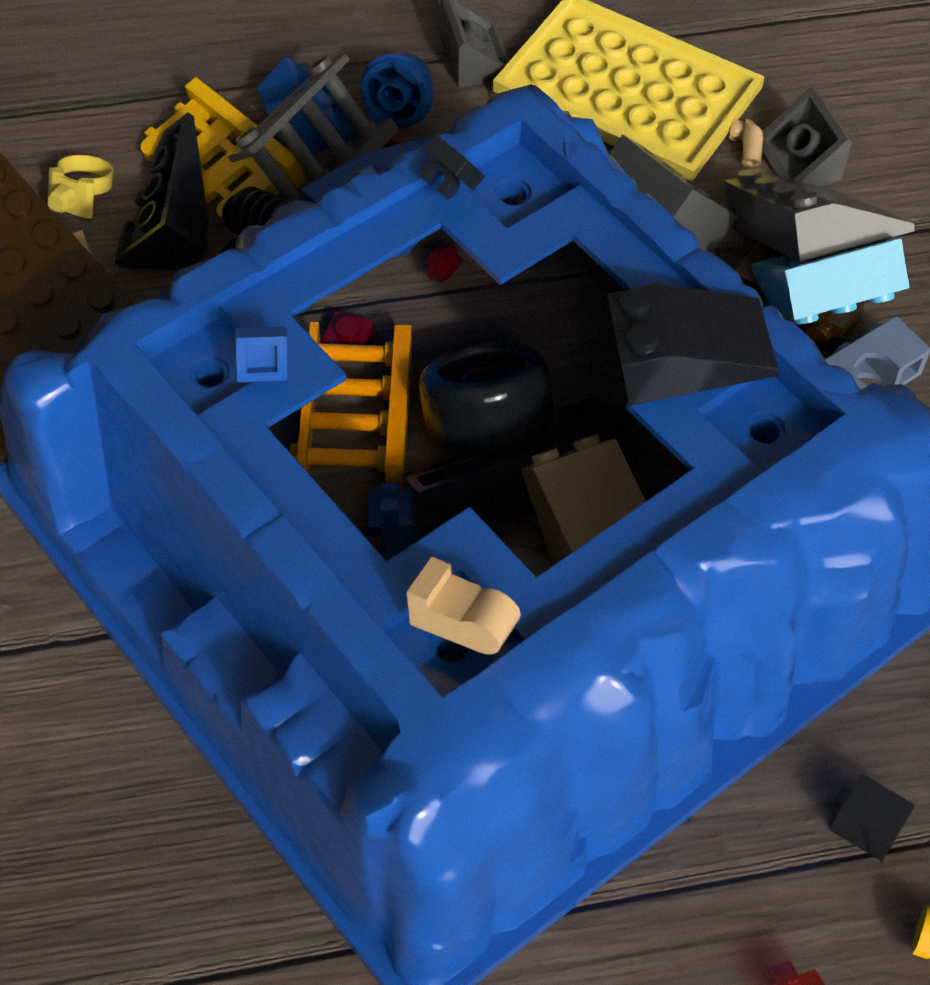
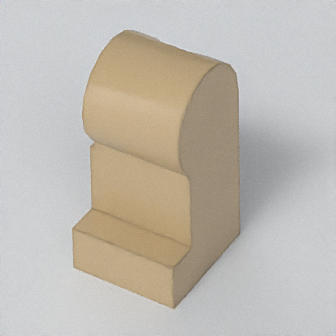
[407,557,521,654]

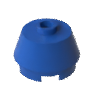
[359,52,434,126]

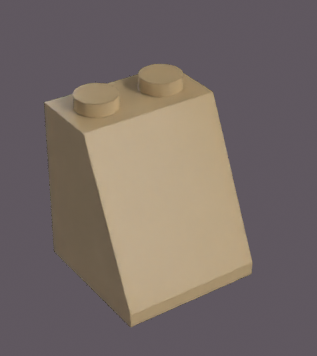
[521,434,646,566]

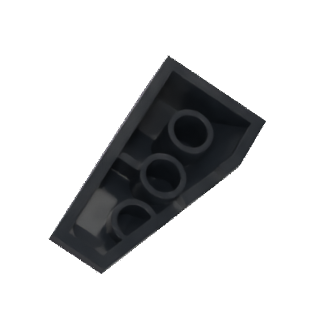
[115,112,209,269]

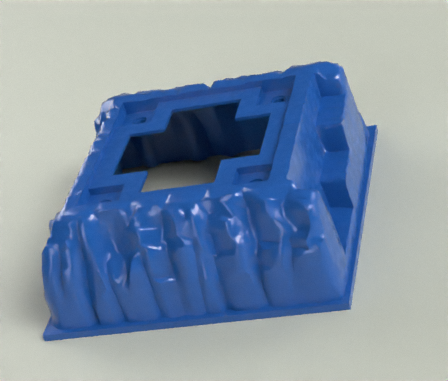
[0,84,930,985]

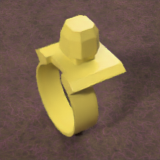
[47,155,113,219]

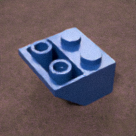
[257,56,356,152]

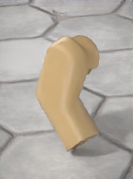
[729,119,763,167]

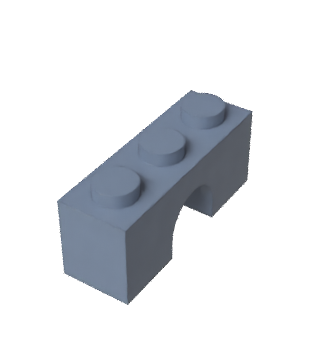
[825,316,930,389]

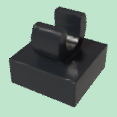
[420,134,485,200]

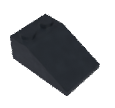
[607,284,779,406]

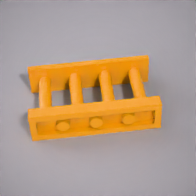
[289,322,412,489]

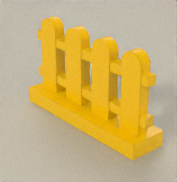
[141,77,306,224]

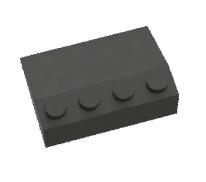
[724,168,915,263]

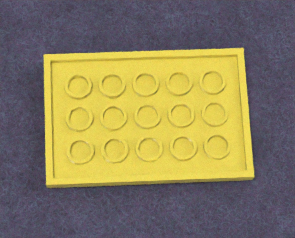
[493,0,765,182]

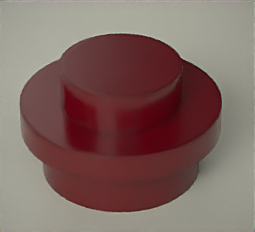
[426,245,463,283]

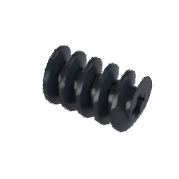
[222,186,293,234]

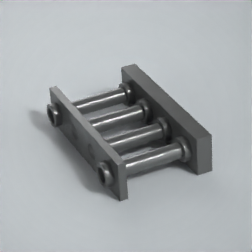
[227,54,399,201]

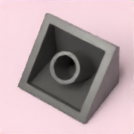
[441,0,510,87]
[762,86,852,187]

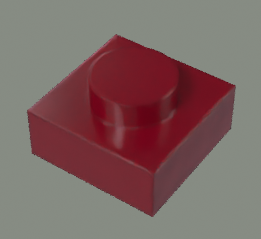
[321,311,375,345]

